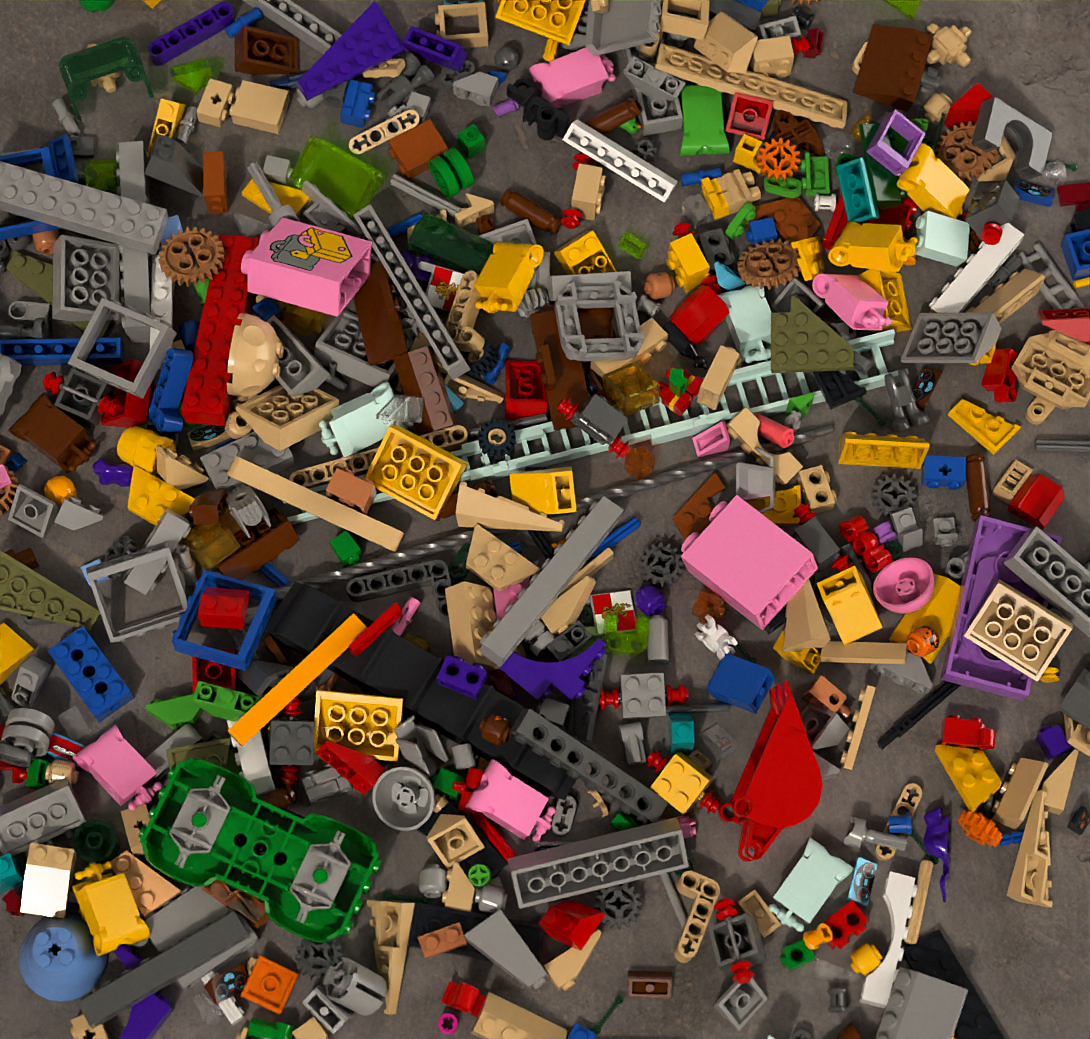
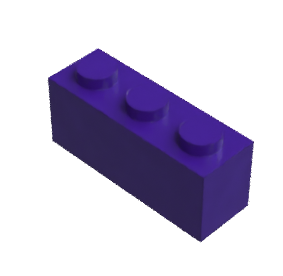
[402,26,468,72]

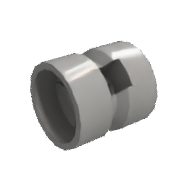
[522,619,556,657]

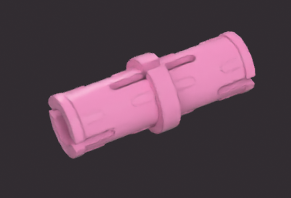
[391,597,421,637]

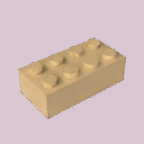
[445,581,500,673]

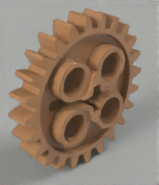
[934,121,999,182]
[158,227,225,287]
[737,239,801,289]

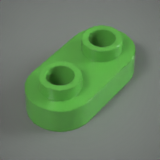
[764,175,802,198]
[725,202,756,240]

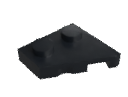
[812,371,867,409]

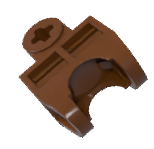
[773,110,823,167]

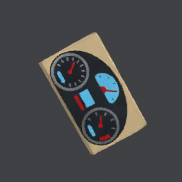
[187,425,231,452]

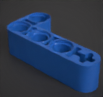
[149,348,193,433]

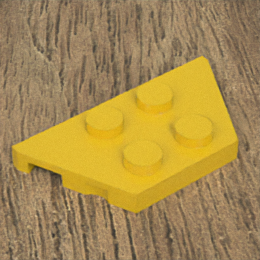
[791,235,825,281]
[127,466,195,525]
[934,745,1002,813]

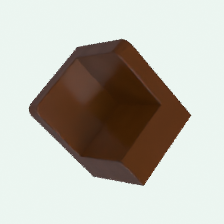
[4,548,39,569]

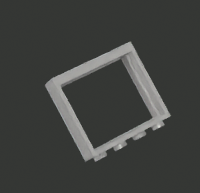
[68,298,177,399]
[86,541,188,643]

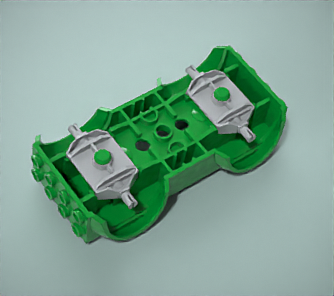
[138,758,381,943]

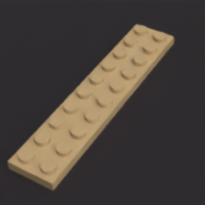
[655,43,847,129]

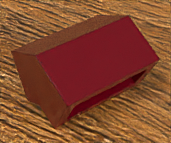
[803,28,824,59]
[2,889,25,917]

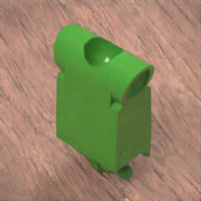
[680,82,730,157]

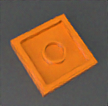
[240,955,299,1015]

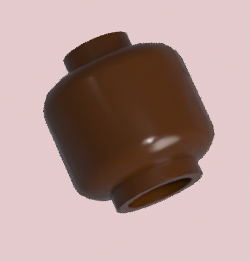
[479,714,512,746]

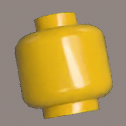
[850,943,884,976]

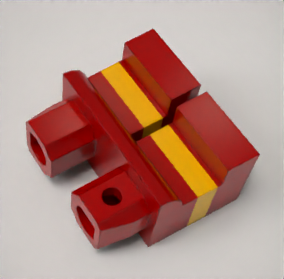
[654,366,703,417]

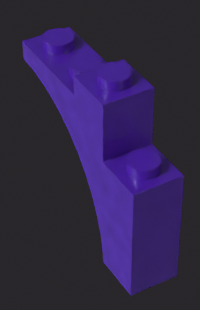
[499,639,607,700]
[112,944,173,1039]

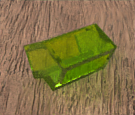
[618,232,648,260]

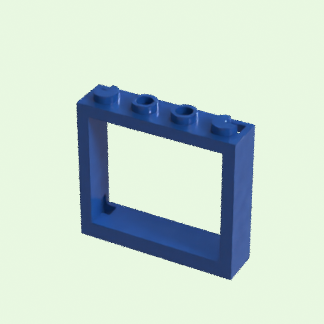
[0,147,61,240]
[171,570,277,671]

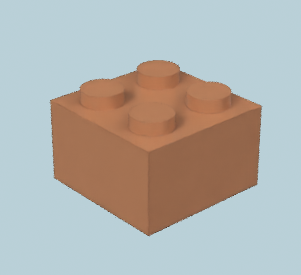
[326,468,377,515]

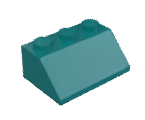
[836,157,880,223]

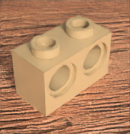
[796,465,837,514]

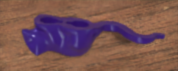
[92,459,164,487]
[923,807,952,902]

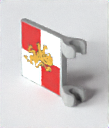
[418,261,464,312]
[584,590,638,637]

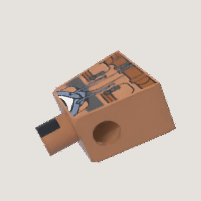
[800,675,852,720]

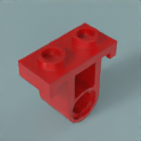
[441,981,486,1017]

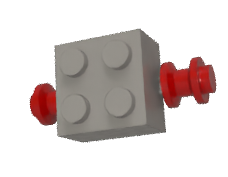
[598,673,688,719]

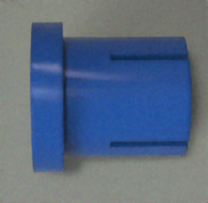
[888,812,912,834]

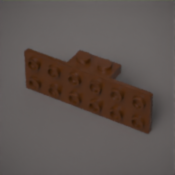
[353,260,408,366]
[530,310,589,431]

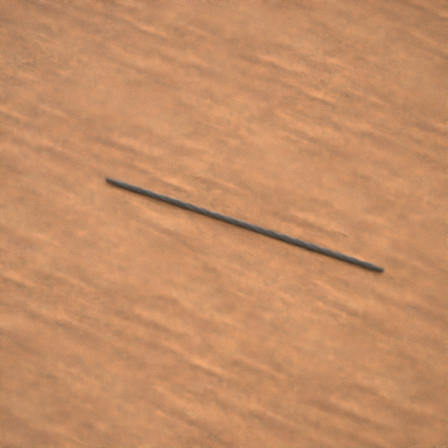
[197,425,833,621]

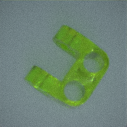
[603,613,649,657]

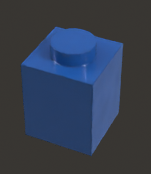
[745,217,778,248]

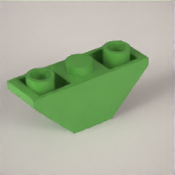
[192,681,261,722]
[145,692,204,730]

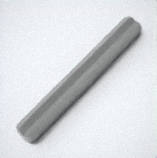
[390,174,462,218]

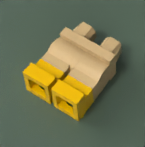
[701,169,761,220]

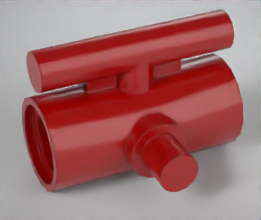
[452,767,485,815]

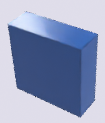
[253,297,282,322]

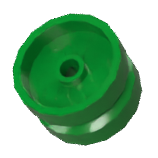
[428,147,474,199]

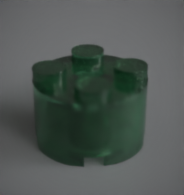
[73,819,120,865]

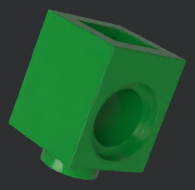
[457,124,485,159]
[329,530,362,567]
[431,768,465,802]
[779,940,816,972]

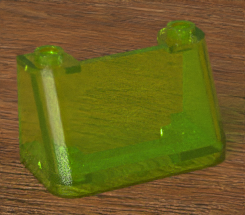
[289,136,387,219]

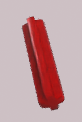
[471,812,516,863]

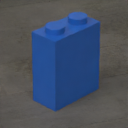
[707,654,775,714]

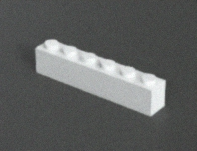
[563,119,679,202]
[929,223,1024,313]

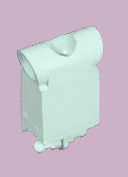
[717,285,772,363]
[319,382,408,457]
[769,837,854,932]

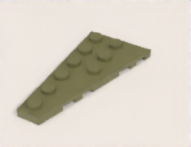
[6,251,124,338]
[0,550,101,630]

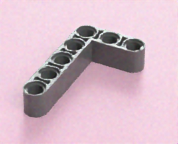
[346,560,452,623]

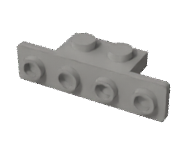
[302,180,364,239]

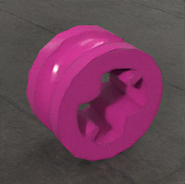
[438,1013,458,1035]

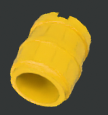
[117,426,176,478]

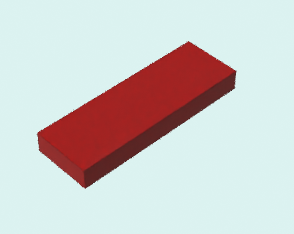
[349,602,402,657]

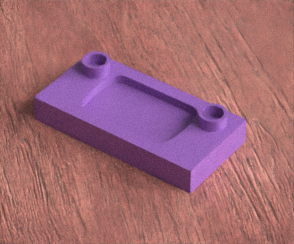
[940,515,1062,701]

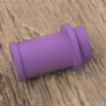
[493,98,519,118]

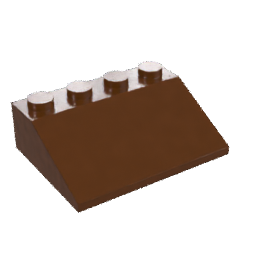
[852,24,934,112]

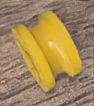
[1040,667,1059,682]

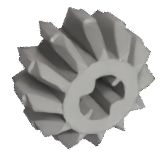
[517,288,550,318]

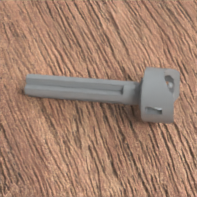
[247,162,299,228]

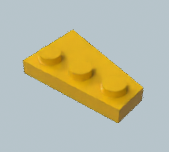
[948,399,1021,455]
[745,484,801,526]

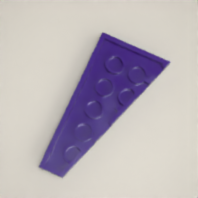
[297,1,406,101]

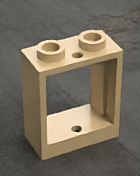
[659,0,709,40]
[435,2,488,48]
[697,345,740,410]

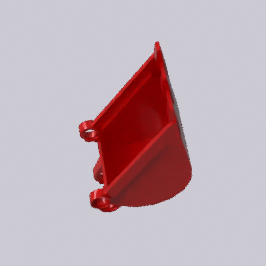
[718,680,823,862]

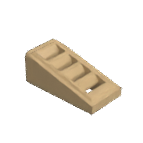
[992,459,1033,504]

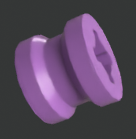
[872,521,898,546]

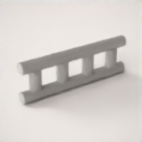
[1017,243,1084,309]

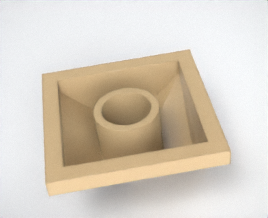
[971,134,1017,181]
[426,814,485,869]

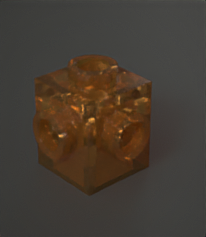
[624,445,655,480]
[692,591,726,624]

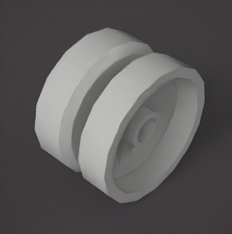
[0,708,55,758]

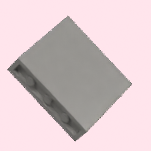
[585,0,661,56]
[143,886,259,991]

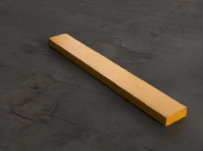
[227,613,367,746]

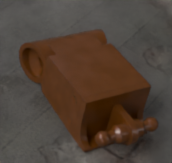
[532,305,616,339]
[8,393,97,473]

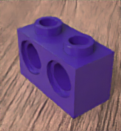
[437,655,487,700]

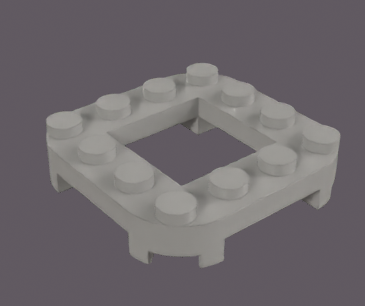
[554,281,644,361]

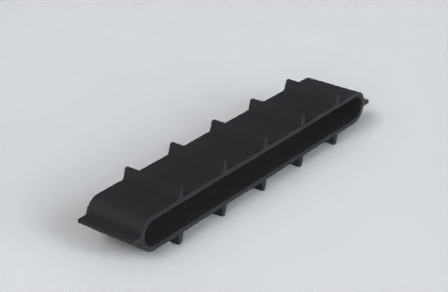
[265,581,594,801]

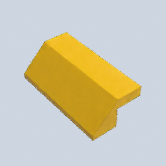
[888,574,961,664]

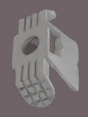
[736,446,775,514]
[226,483,271,538]
[394,715,448,778]

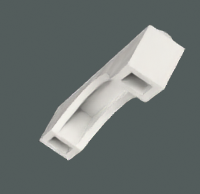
[150,255,175,369]
[859,871,918,1009]

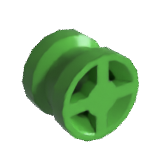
[468,864,492,886]

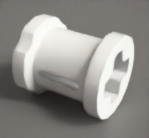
[814,193,836,212]

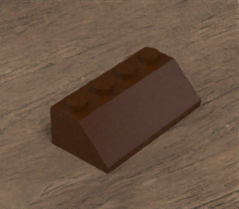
[393,346,458,436]
[206,508,300,580]

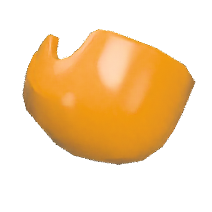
[44,475,77,508]

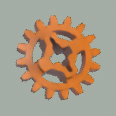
[757,138,800,182]
[957,810,1003,847]

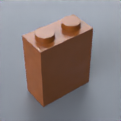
[387,119,448,180]
[203,151,228,215]

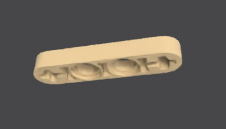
[349,109,420,154]
[875,783,922,861]

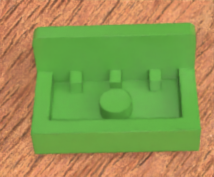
[800,152,830,196]

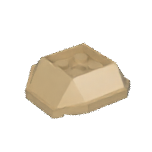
[1011,330,1090,410]

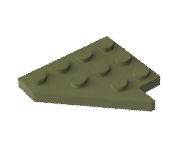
[771,296,854,373]

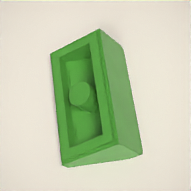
[786,393,814,420]

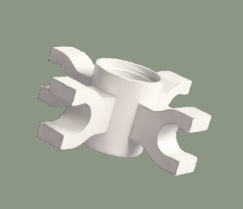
[695,615,738,660]

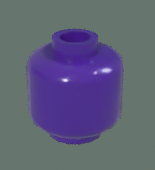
[635,585,666,616]

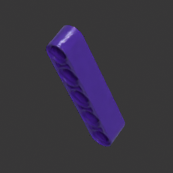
[148,2,235,65]

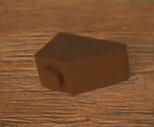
[189,488,228,525]

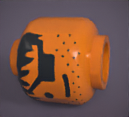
[907,626,939,657]

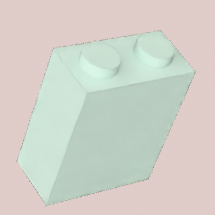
[915,211,970,267]

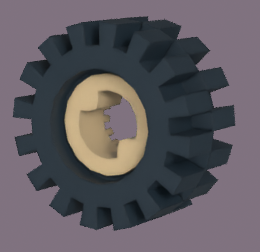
[460,339,499,378]
[478,419,516,459]

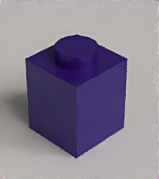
[1036,725,1071,761]

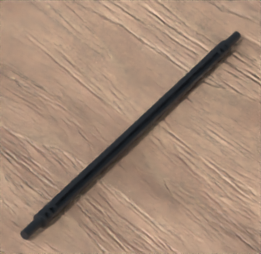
[877,560,1090,750]

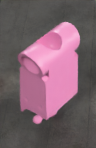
[529,47,616,109]
[812,274,891,330]
[73,724,162,810]
[465,759,556,843]

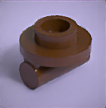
[476,215,494,236]

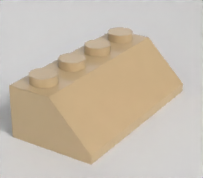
[965,269,1045,324]
[470,992,568,1039]

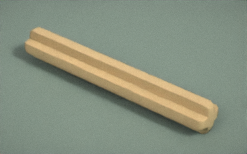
[904,860,934,945]

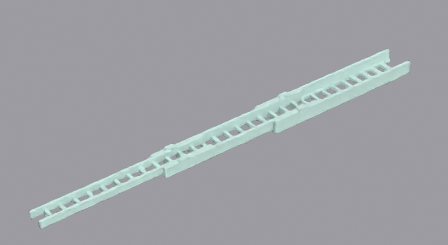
[283,329,909,525]

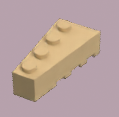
[590,318,668,391]

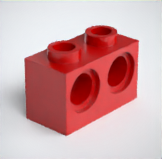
[823,900,869,950]

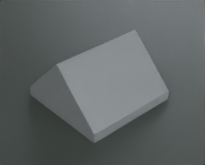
[771,277,824,317]
[8,484,59,538]
[713,978,768,1031]

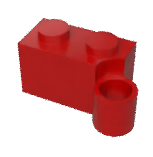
[981,348,1019,403]
[940,715,996,751]

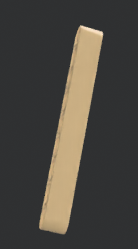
[289,425,468,489]
[226,456,404,552]

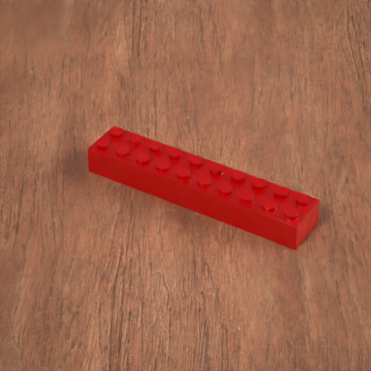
[181,234,260,426]

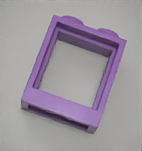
[866,109,926,176]

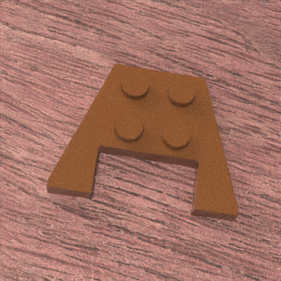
[737,197,821,245]
[672,473,725,541]
[202,844,280,928]

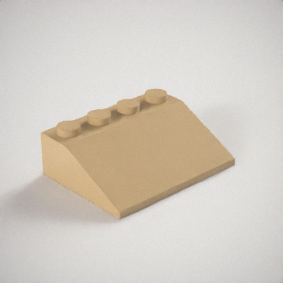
[236,385,339,451]
[964,579,1073,682]

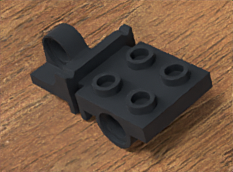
[507,78,569,140]

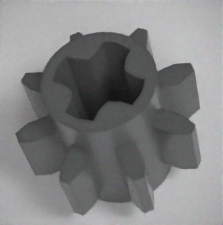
[919,67,941,93]
[632,138,657,162]

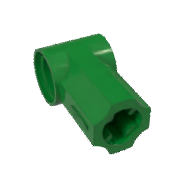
[247,1018,295,1039]

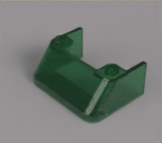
[58,36,154,122]

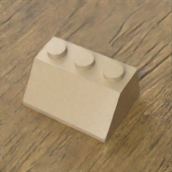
[694,12,758,73]
[991,758,1048,830]

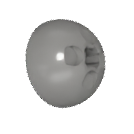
[372,767,435,831]

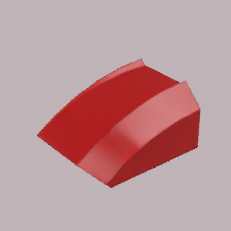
[670,285,729,345]
[1006,474,1065,531]

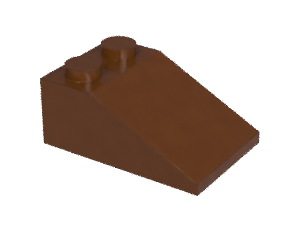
[234,26,298,75]

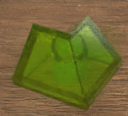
[169,58,213,94]
[85,158,120,195]

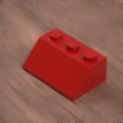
[101,359,153,428]

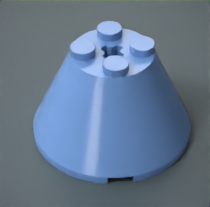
[19,913,108,1002]

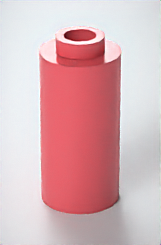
[755,414,794,448]

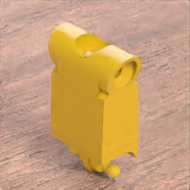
[897,143,970,219]
[828,221,918,272]
[474,242,544,313]
[72,861,150,956]

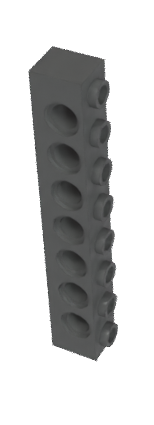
[510,709,668,825]

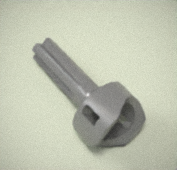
[844,816,908,851]

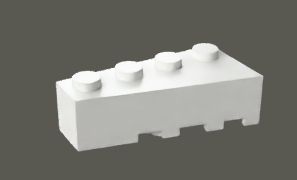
[227,720,276,799]

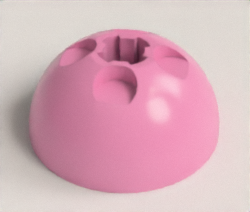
[873,558,935,614]

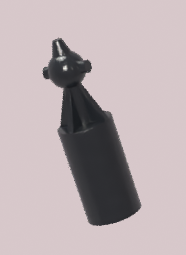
[662,321,708,370]

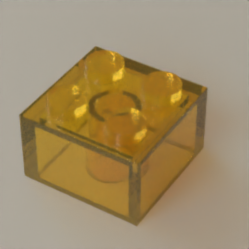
[603,360,660,417]
[181,521,241,571]

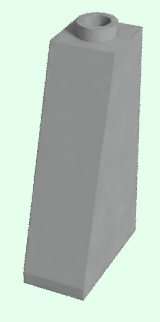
[464,909,547,990]

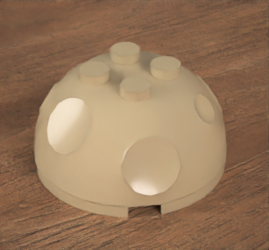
[227,313,284,396]

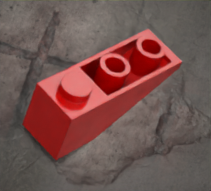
[316,741,386,795]

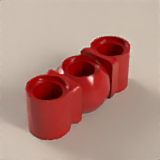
[839,516,892,572]

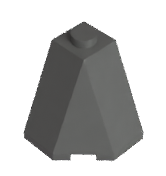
[237,659,294,698]

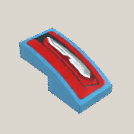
[46,732,86,770]

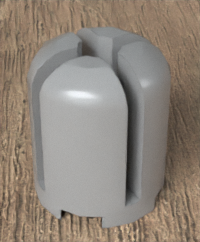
[323,957,387,1015]

